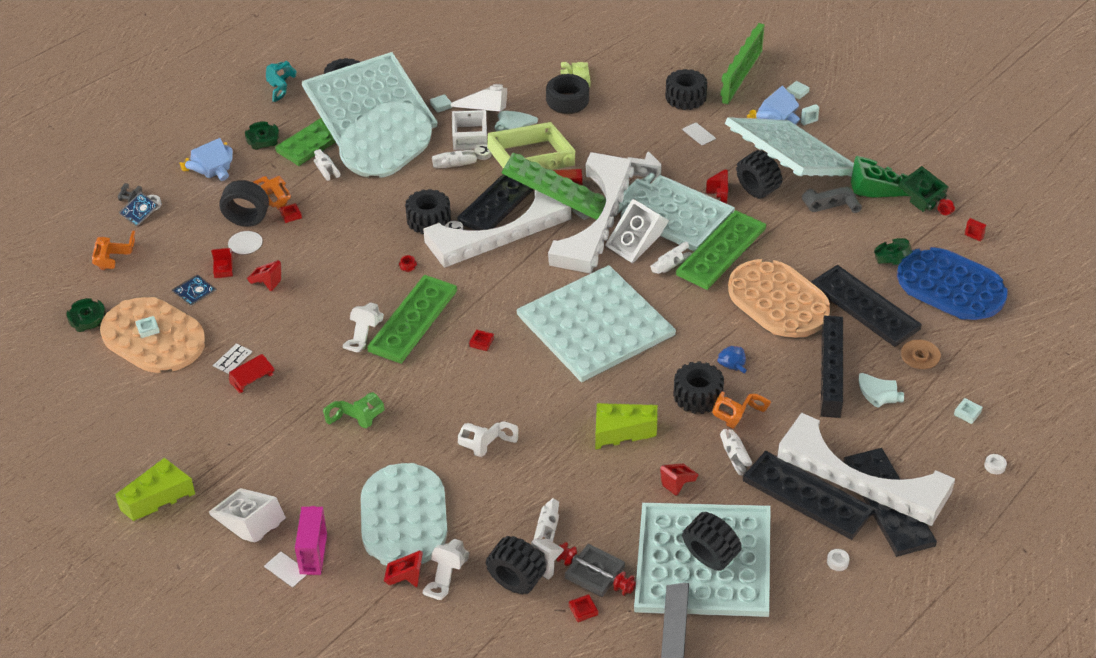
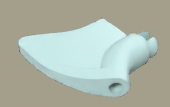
[494,111,538,131]
[859,373,904,407]

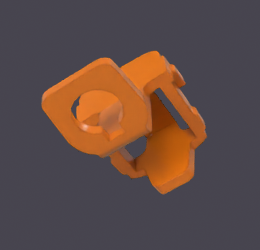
[253,176,291,210]
[92,230,135,270]
[712,391,771,429]

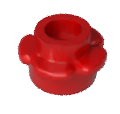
[938,199,955,216]
[399,255,417,272]

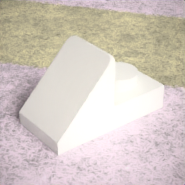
[627,152,661,179]
[531,539,564,580]

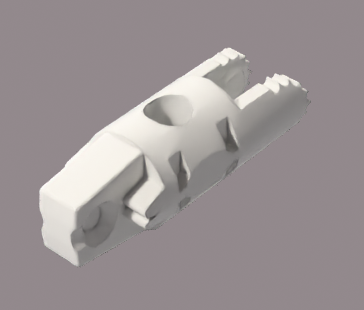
[314,149,341,181]
[432,150,477,168]
[650,242,692,274]
[720,429,752,475]
[533,498,559,542]

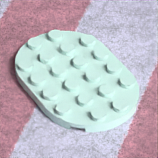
[339,102,432,178]
[361,463,447,566]

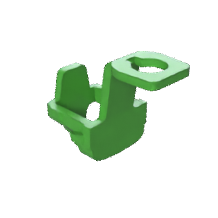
[323,392,385,429]

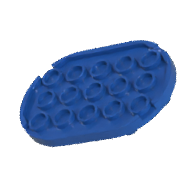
[897,247,1008,320]

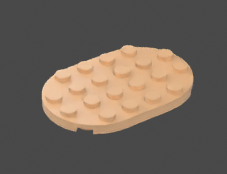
[728,259,830,338]
[100,297,205,373]

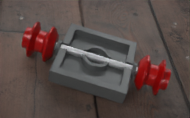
[556,542,636,597]

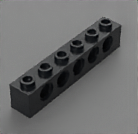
[820,315,843,418]

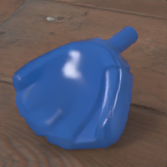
[717,346,747,373]

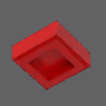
[279,203,302,223]
[964,218,987,242]
[469,329,494,351]
[569,594,598,622]

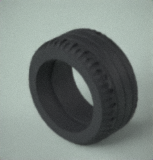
[546,74,589,114]
[219,180,269,227]

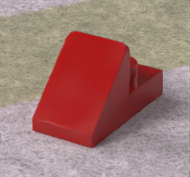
[706,169,728,204]
[211,248,233,278]
[247,260,281,291]
[660,463,699,496]
[384,550,423,588]

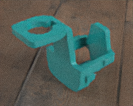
[266,61,297,102]

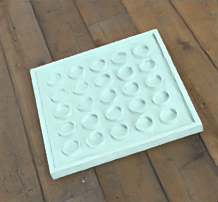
[302,52,438,146]
[725,117,854,177]
[517,265,676,383]
[634,503,770,617]

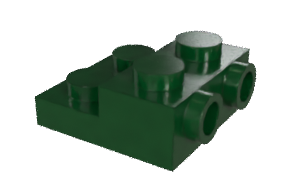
[898,166,949,212]

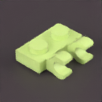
[560,62,591,87]

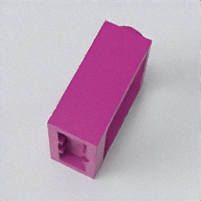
[295,506,327,575]

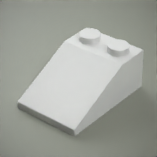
[451,84,507,111]
[605,199,669,263]
[209,488,286,542]

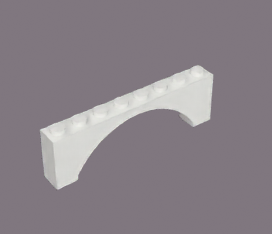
[548,152,634,274]
[424,190,571,268]
[777,413,955,526]

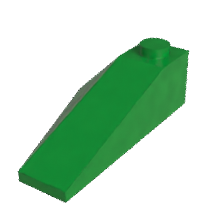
[851,155,909,197]

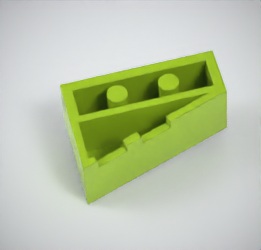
[115,458,195,521]

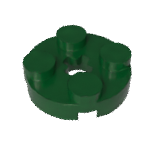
[245,121,279,150]
[874,238,913,265]
[66,298,106,332]

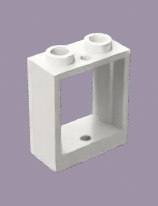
[452,110,487,150]

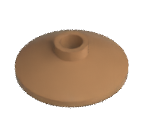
[901,340,941,369]

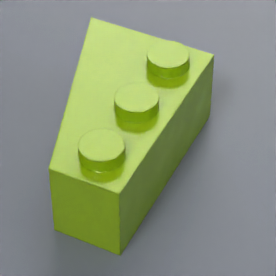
[595,403,658,450]

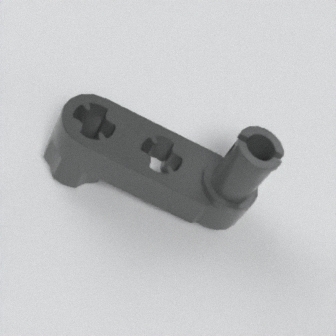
[802,187,862,213]

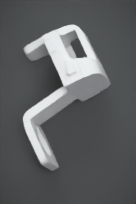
[343,303,384,352]
[458,422,518,457]
[423,539,469,600]

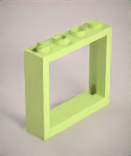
[487,122,575,170]

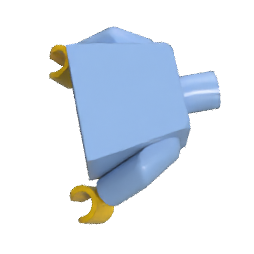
[747,86,801,125]
[179,138,233,181]

